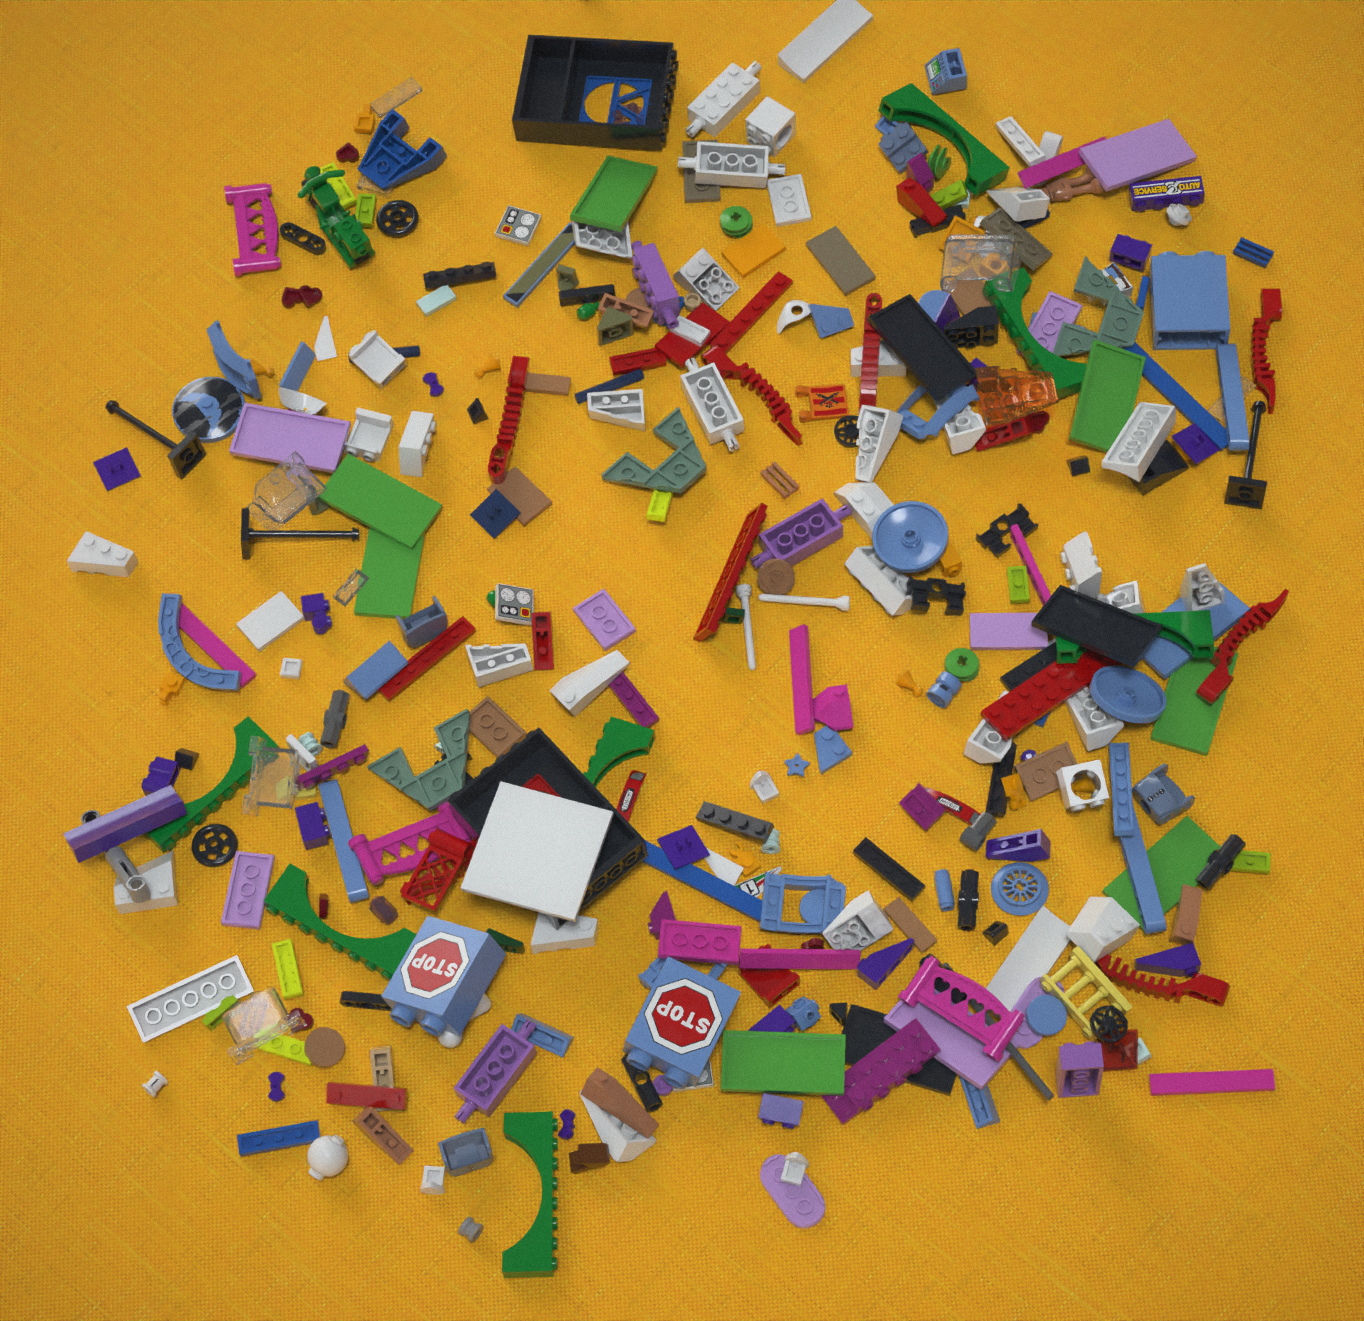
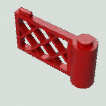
[400,829,473,912]

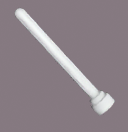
[736,584,756,670]
[758,594,850,611]

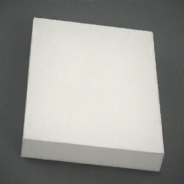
[766,174,812,227]
[236,591,304,652]

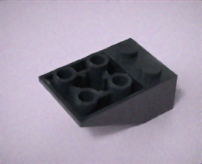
[943,305,999,348]
[1128,440,1189,495]

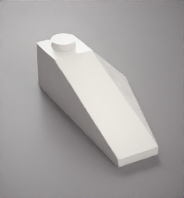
[933,396,986,454]
[855,405,904,482]
[1180,563,1225,611]
[1097,580,1145,613]
[549,650,630,717]
[1065,687,1124,751]
[963,690,1012,764]
[579,1090,656,1162]

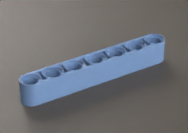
[1216,343,1249,451]
[318,779,369,904]
[1118,807,1166,935]

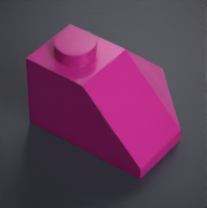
[813,684,853,731]

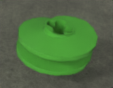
[928,145,951,179]
[720,206,753,239]
[945,648,980,682]

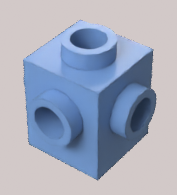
[785,996,821,1031]

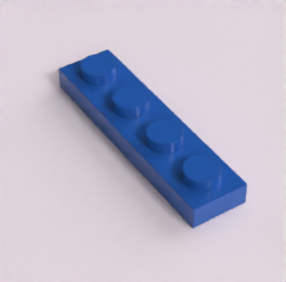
[237,1120,320,1157]

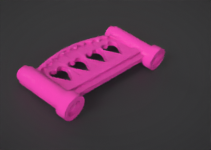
[224,183,281,276]
[348,801,472,885]
[897,956,1025,1062]

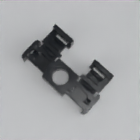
[975,503,1039,558]
[906,576,966,616]

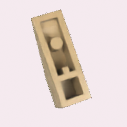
[370,1045,395,1111]

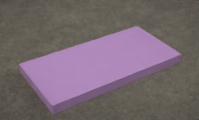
[1079,119,1197,192]
[229,403,351,473]
[883,989,1018,1090]

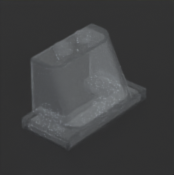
[246,451,326,530]
[242,736,301,817]
[222,987,307,1065]

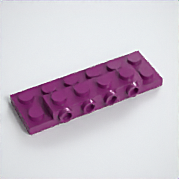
[821,1018,941,1125]

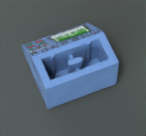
[925,48,967,95]

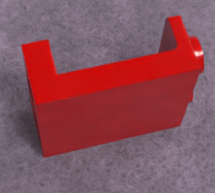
[738,943,800,1009]

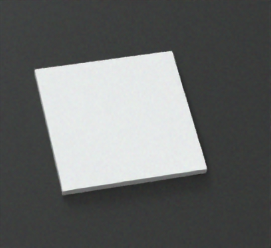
[461,782,614,922]

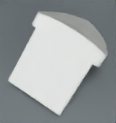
[749,771,779,804]
[781,1152,809,1187]
[420,1166,446,1195]

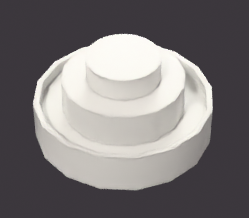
[1166,204,1192,226]

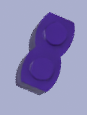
[141,756,181,796]

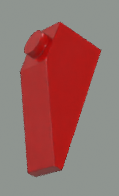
[896,177,947,227]
[975,416,1035,451]
[531,612,554,670]

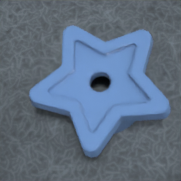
[784,754,810,777]

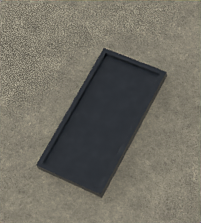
[867,294,979,402]
[1031,585,1162,668]
[841,1004,957,1096]

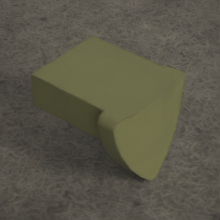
[556,264,579,291]
[308,486,331,515]

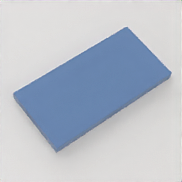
[1141,580,1250,679]

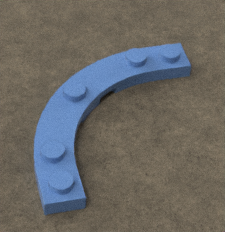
[158,593,241,691]

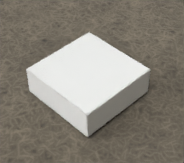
[280,658,303,679]

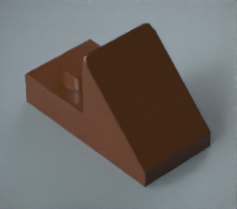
[569,1143,610,1174]

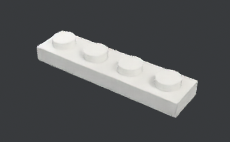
[996,116,1046,167]

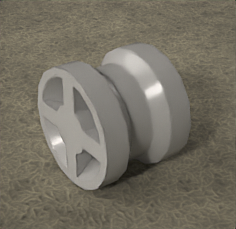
[458,1216,484,1243]

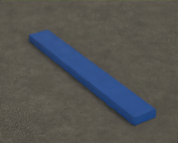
[1124,342,1228,452]
[641,840,762,922]

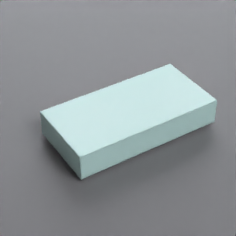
[416,285,457,317]

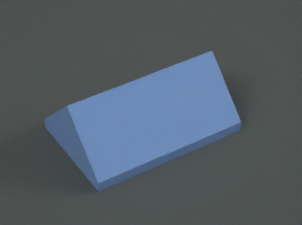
[343,640,408,700]

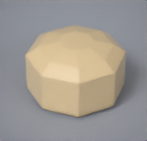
[683,292,702,311]

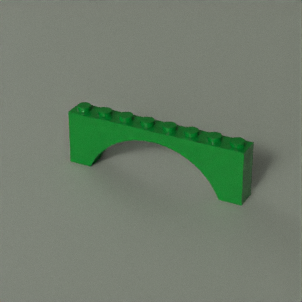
[878,83,1010,196]
[983,267,1086,401]
[1055,610,1214,664]
[144,716,281,854]
[584,716,656,787]
[263,863,417,981]
[502,1111,558,1278]

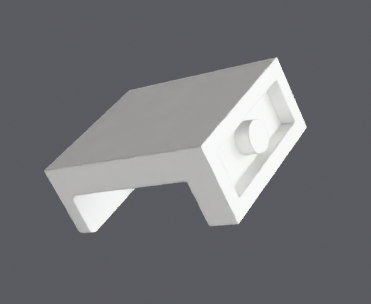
[349,330,407,389]
[344,407,394,462]

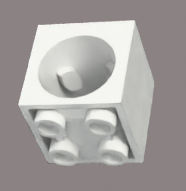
[745,96,796,158]
[1056,759,1109,812]

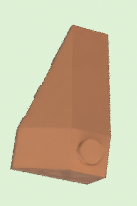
[580,1067,659,1139]

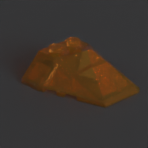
[975,366,1059,426]

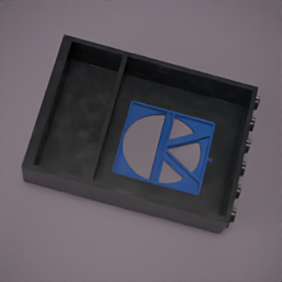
[512,35,679,150]

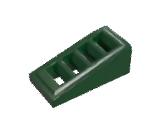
[486,928,525,954]

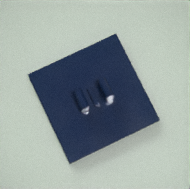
[470,489,521,539]

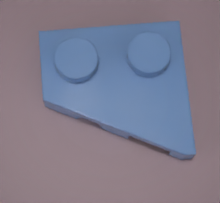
[808,304,854,338]
[814,725,852,775]

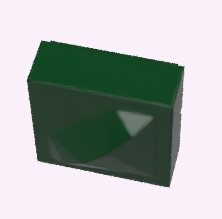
[722,607,745,624]

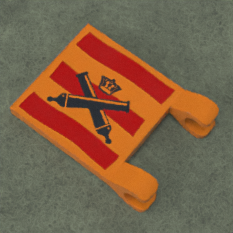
[795,384,849,423]

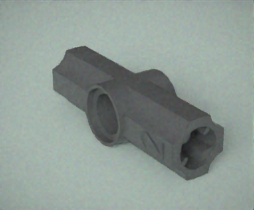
[320,690,350,749]

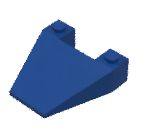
[358,109,447,190]

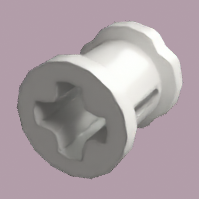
[142,1070,169,1098]

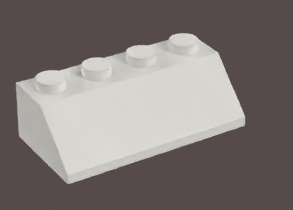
[844,546,913,616]

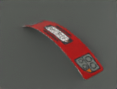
[616,770,646,822]
[924,787,981,825]

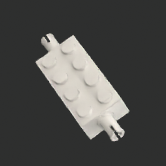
[685,61,762,138]
[678,141,785,188]
[680,358,744,451]

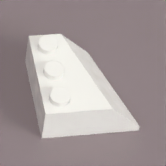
[572,221,633,259]
[1060,531,1102,599]
[114,851,178,914]
[1066,896,1140,962]

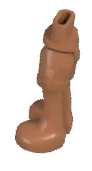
[1041,166,1104,202]

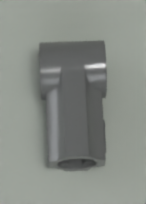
[959,812,997,852]

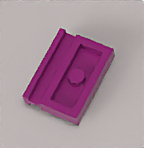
[899,783,947,831]

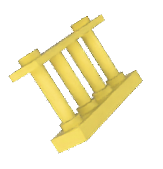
[1039,946,1133,1041]

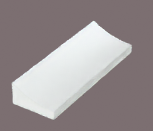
[777,0,873,83]
[1102,402,1176,482]
[981,906,1071,1020]
[127,955,254,1043]

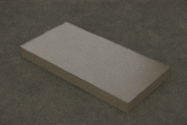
[682,140,721,203]
[979,207,1053,271]
[806,226,876,296]

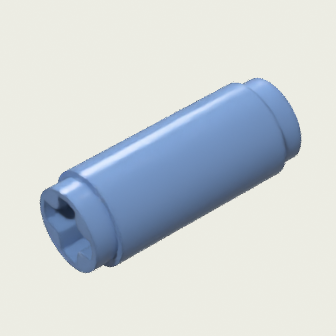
[934,869,955,911]

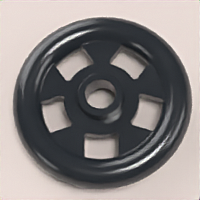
[376,200,419,237]
[191,824,238,867]

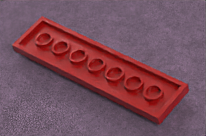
[693,502,768,642]
[980,649,1121,741]

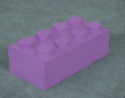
[1055,1041,1104,1098]

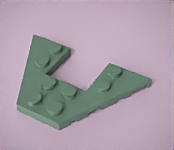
[1053,256,1144,357]
[601,407,707,493]
[367,709,470,811]

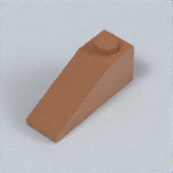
[598,293,655,328]
[1169,884,1202,945]
[352,1107,413,1165]

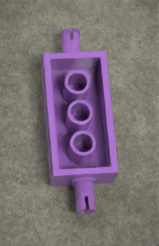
[631,241,679,329]
[750,498,852,569]
[453,1019,537,1124]

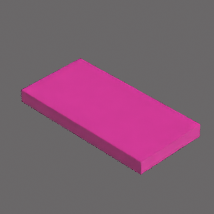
[658,919,742,965]

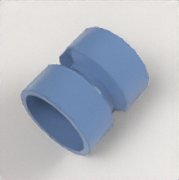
[926,672,962,708]

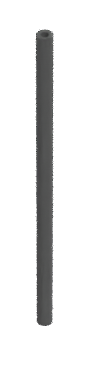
[943,963,1054,1100]

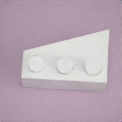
[851,340,906,377]
[587,389,646,432]
[399,411,437,477]
[67,531,138,577]
[465,644,533,687]
[531,912,599,954]

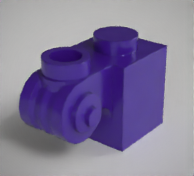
[301,593,332,634]

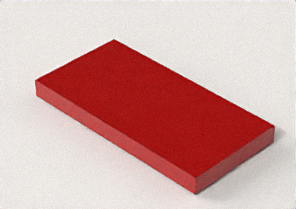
[654,302,730,368]

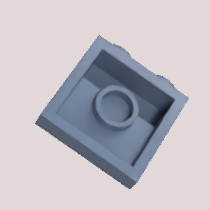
[878,122,929,174]

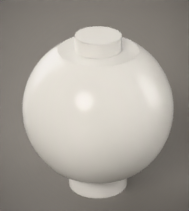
[307,1135,348,1180]

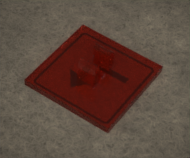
[1098,1029,1138,1072]

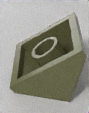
[597,306,633,347]

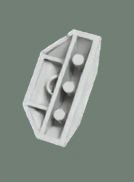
[833,482,894,539]

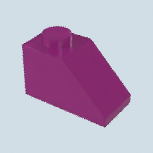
[907,153,934,192]
[647,891,676,940]

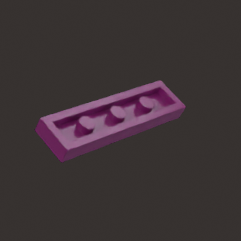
[608,671,659,728]
[296,744,369,791]

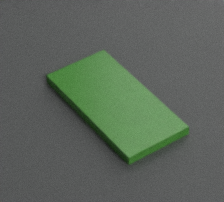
[570,156,658,232]
[1068,339,1146,452]
[317,454,443,550]
[354,527,426,620]
[1150,647,1239,756]
[1102,816,1220,934]
[721,1030,846,1096]

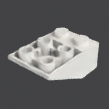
[987,187,1050,222]
[673,248,740,311]
[822,890,894,951]

